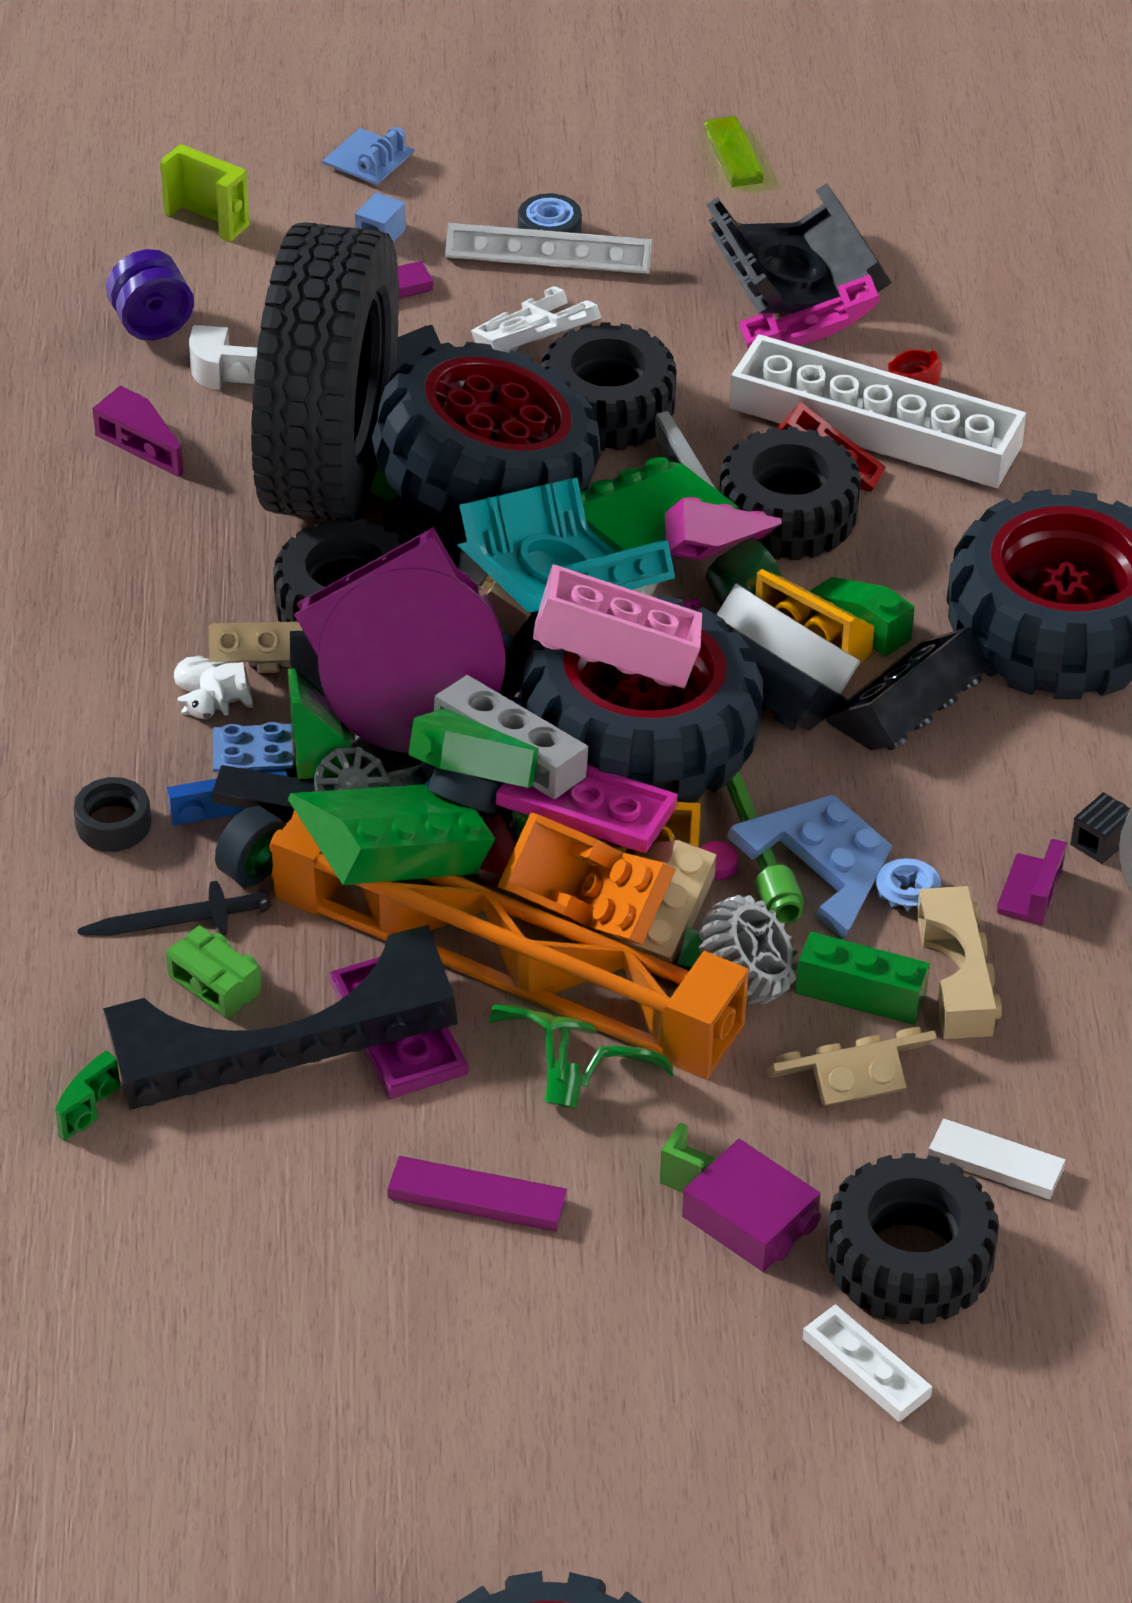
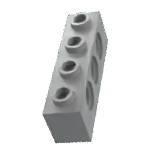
[434,675,588,799]

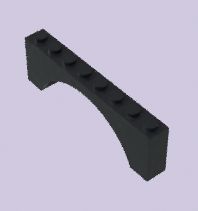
[103,925,458,1110]

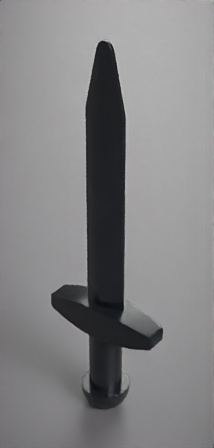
[77,881,271,935]

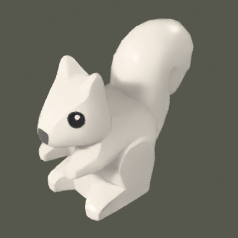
[174,656,254,719]

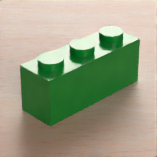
[796,931,930,1025]

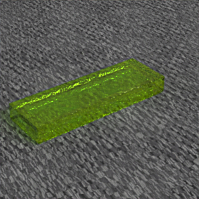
[704,116,764,188]

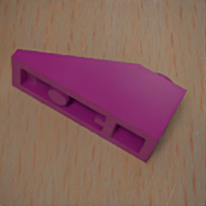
[92,386,183,477]

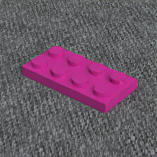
[496,765,678,853]

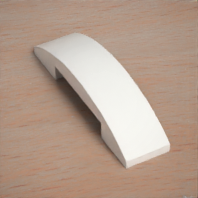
[717,584,861,694]

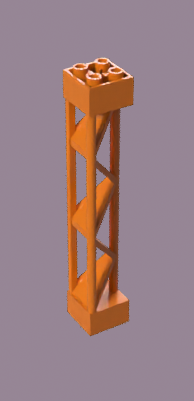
[270,791,749,1080]

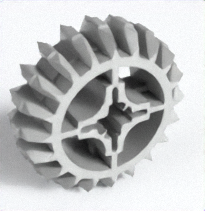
[698,895,798,1006]

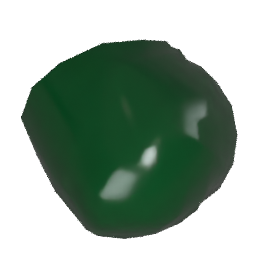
[705,538,781,607]

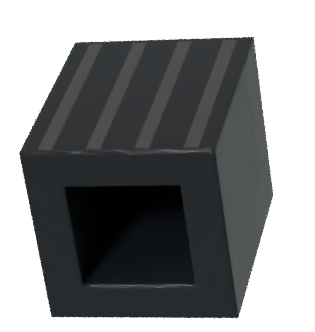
[1070,792,1131,864]

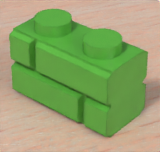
[166,925,262,1019]

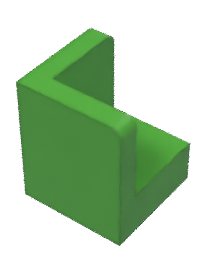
[660,1122,717,1193]

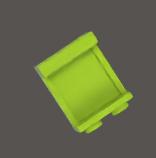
[160,144,250,242]

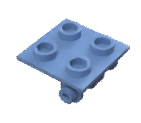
[322,127,415,185]
[213,722,293,772]

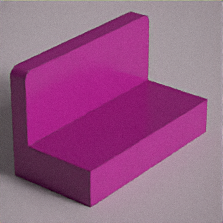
[996,838,1067,926]

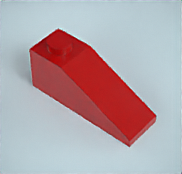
[778,402,886,492]

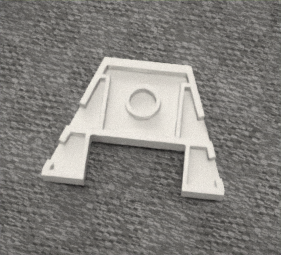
[471,286,602,353]

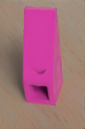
[665,497,782,561]

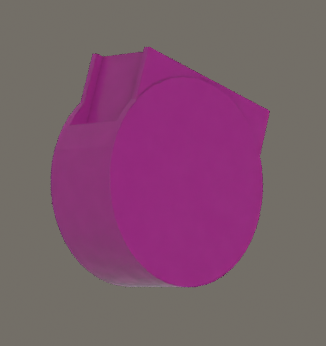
[294,527,505,753]

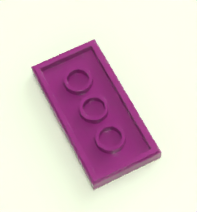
[329,957,468,1099]

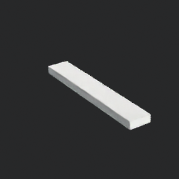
[445,223,653,275]

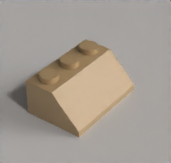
[599,840,717,965]

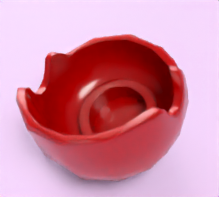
[888,349,942,386]

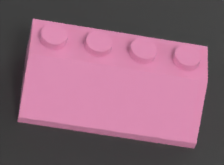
[533,564,702,688]

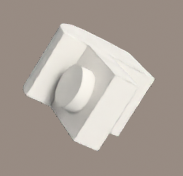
[189,325,257,391]

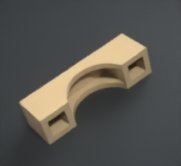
[916,886,1002,1040]

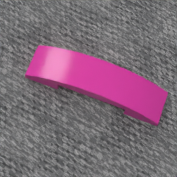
[738,275,880,349]

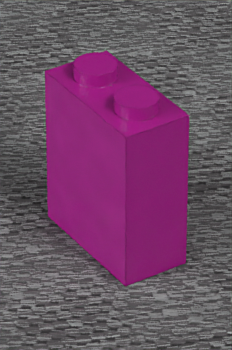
[682,1138,821,1272]

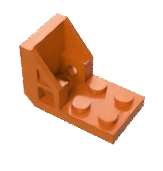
[497,813,676,945]

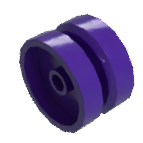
[106,249,194,341]

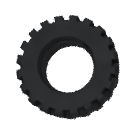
[540,322,677,451]
[719,427,861,560]
[273,518,406,622]
[826,1153,999,1324]

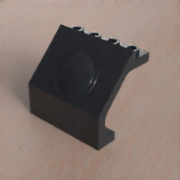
[707,183,892,314]

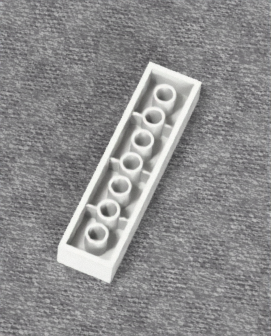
[729,334,1026,488]

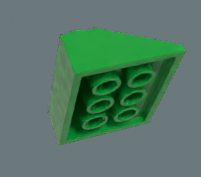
[580,457,739,552]
[288,785,495,885]

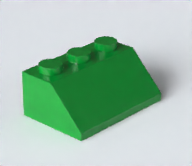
[288,668,353,780]

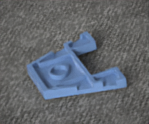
[727,794,892,939]

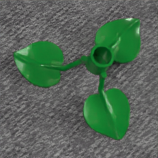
[489,1004,673,1108]

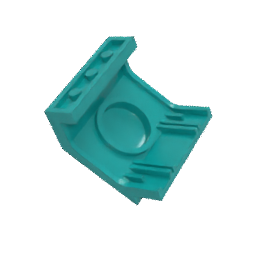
[457,478,675,612]

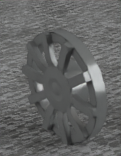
[314,747,390,791]

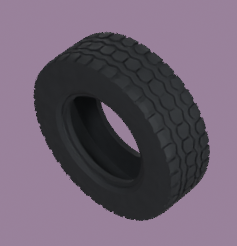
[251,222,399,521]

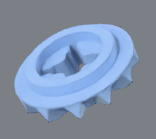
[876,858,941,912]

